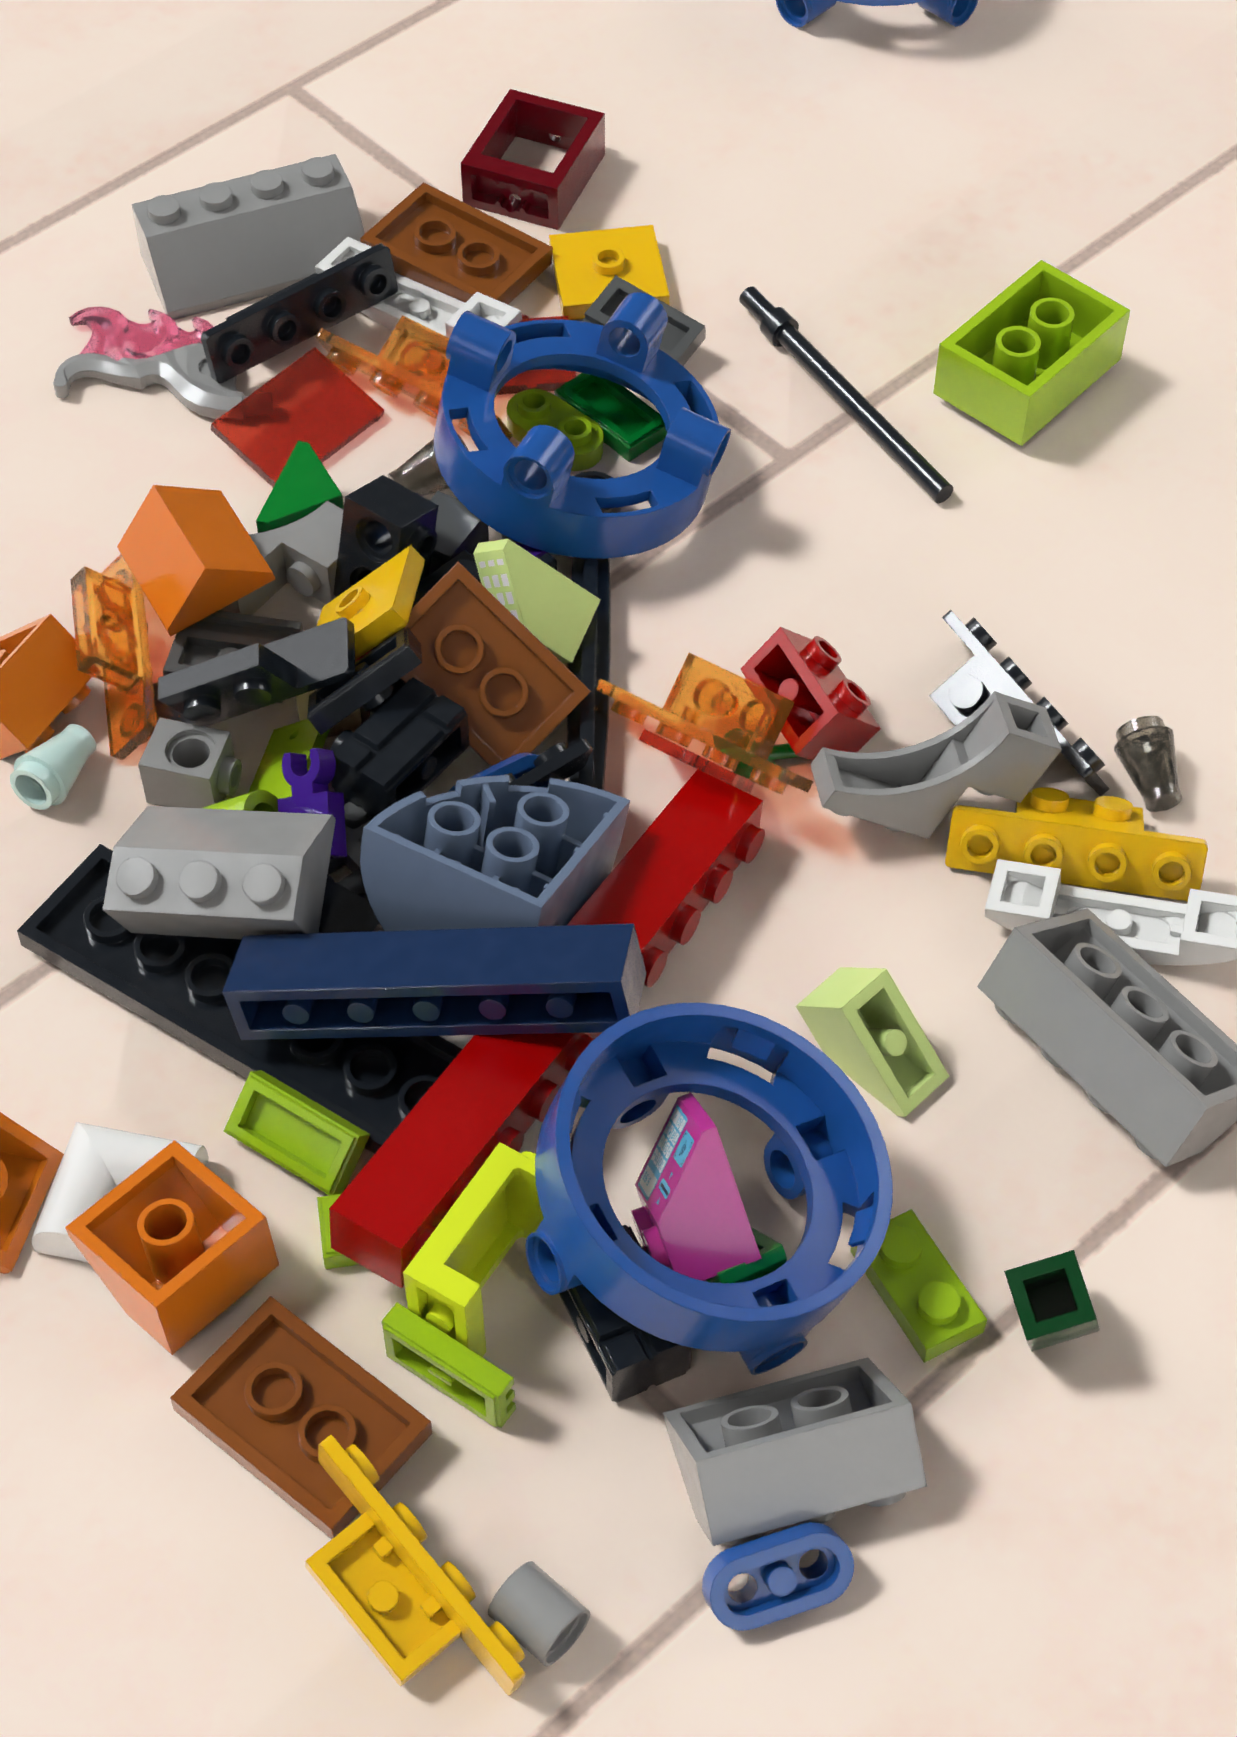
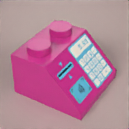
[631,1092,762,1281]

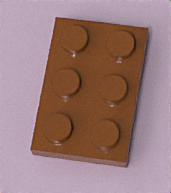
[360,182,553,305]
[372,562,591,767]
[170,1296,433,1539]

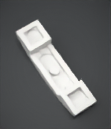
[315,237,522,350]
[985,859,1237,966]

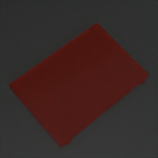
[210,347,384,487]

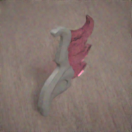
[53,306,273,423]

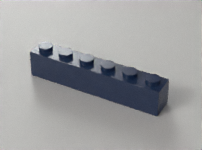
[222,923,646,1040]

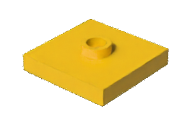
[549,225,670,320]
[317,545,425,661]

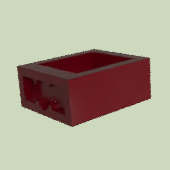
[460,89,605,230]

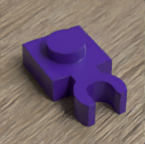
[277,748,347,859]

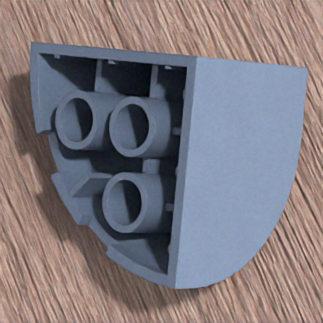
[360,775,630,931]

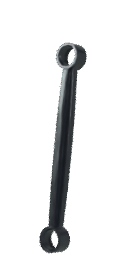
[567,471,621,790]

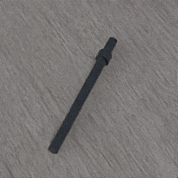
[739,286,953,503]

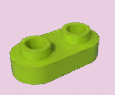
[506,389,603,471]

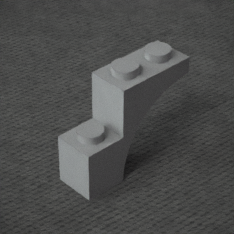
[219,501,343,615]
[810,691,1062,839]

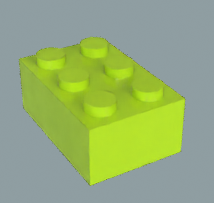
[933,260,1130,446]

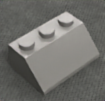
[103,806,336,939]
[663,1357,927,1546]

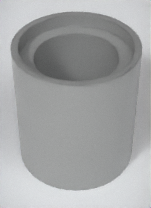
[488,1561,590,1666]

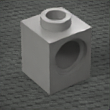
[138,718,242,808]

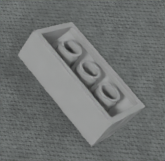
[131,154,365,321]
[977,908,1237,1167]

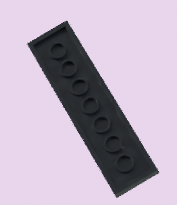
[17,844,462,1154]

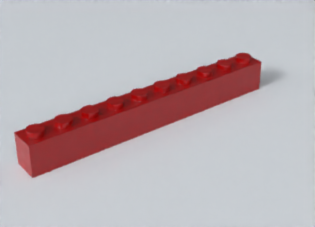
[329,769,765,1289]

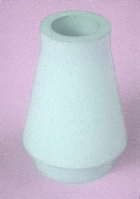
[10,724,96,810]

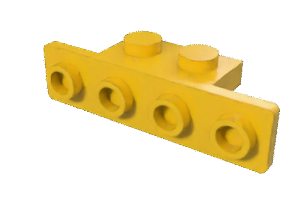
[945,787,1208,901]
[305,1435,525,1696]

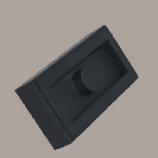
[307,628,422,735]

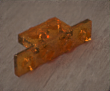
[315,315,513,441]
[70,554,158,760]
[596,652,814,795]

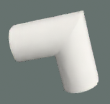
[32,1122,209,1262]

